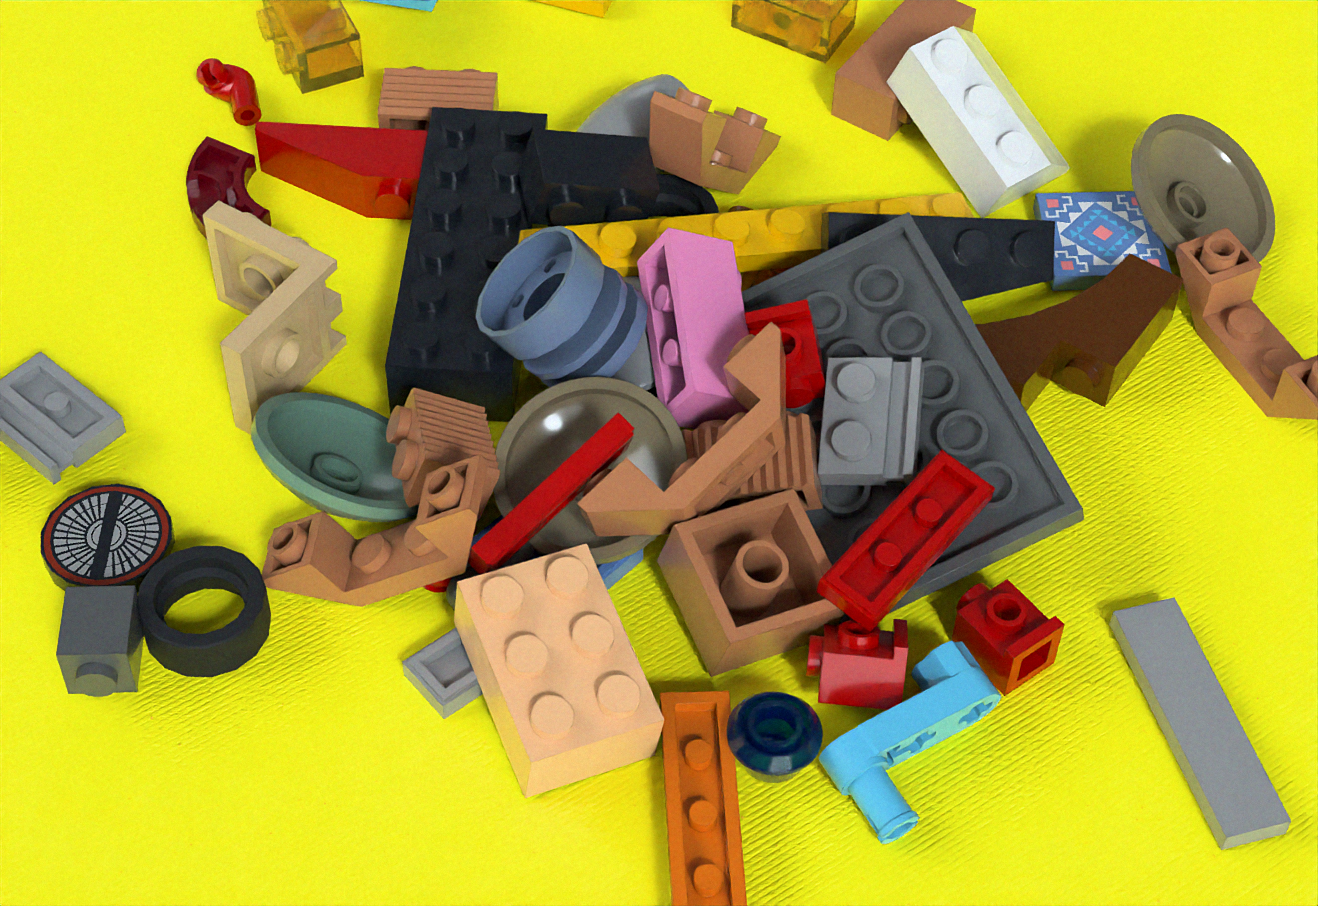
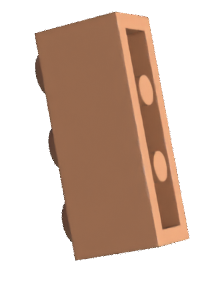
[831,0,977,141]

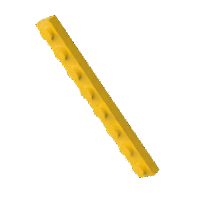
[518,192,974,277]

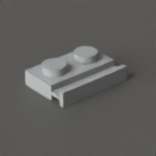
[0,352,126,485]
[818,357,924,486]

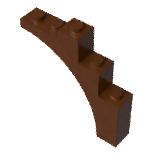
[975,254,1184,411]

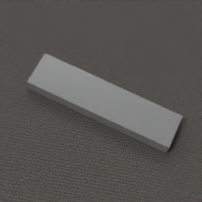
[1109,597,1291,850]

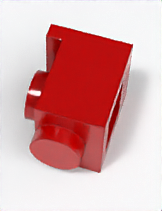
[744,299,826,408]
[951,579,1065,696]
[806,619,909,710]

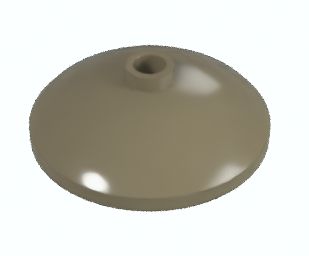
[1131,114,1275,262]
[493,377,688,565]

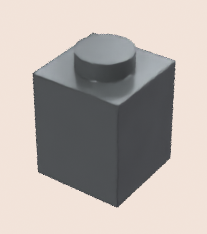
[56,586,144,697]

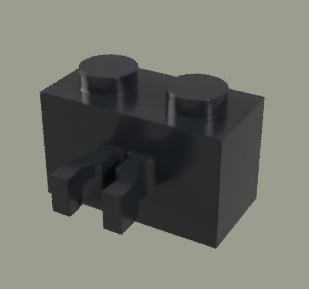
[518,129,660,227]

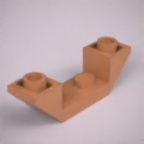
[649,87,781,194]
[1175,227,1318,420]
[577,322,786,537]
[262,454,488,607]

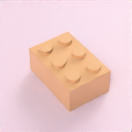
[454,543,664,798]

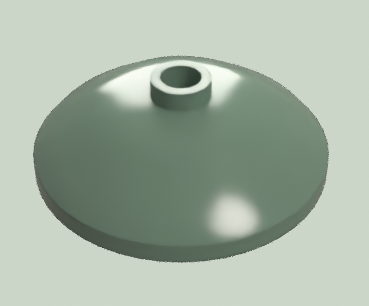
[251,392,419,522]

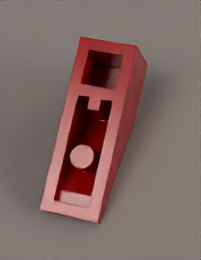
[255,121,428,220]

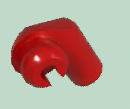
[196,58,262,126]

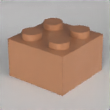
[657,488,845,677]

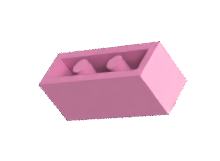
[637,227,749,429]

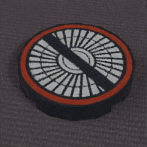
[41,484,175,593]

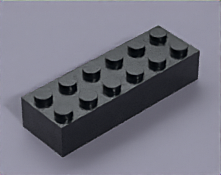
[385,107,548,422]

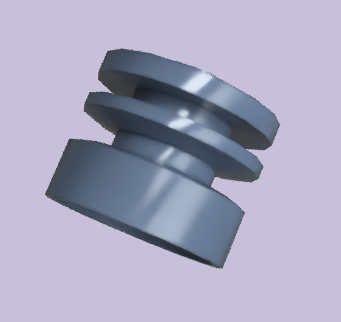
[476,226,648,388]

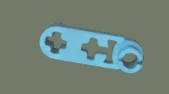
[819,640,1001,844]

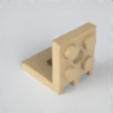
[203,200,347,435]

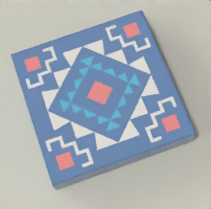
[1033,191,1171,291]

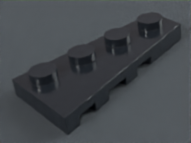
[821,212,1055,302]

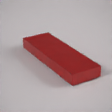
[468,412,635,575]
[816,450,995,632]

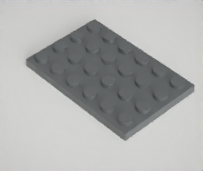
[742,212,1084,625]

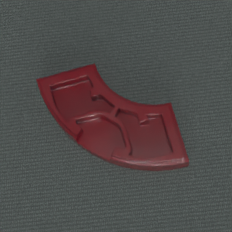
[186,136,272,240]

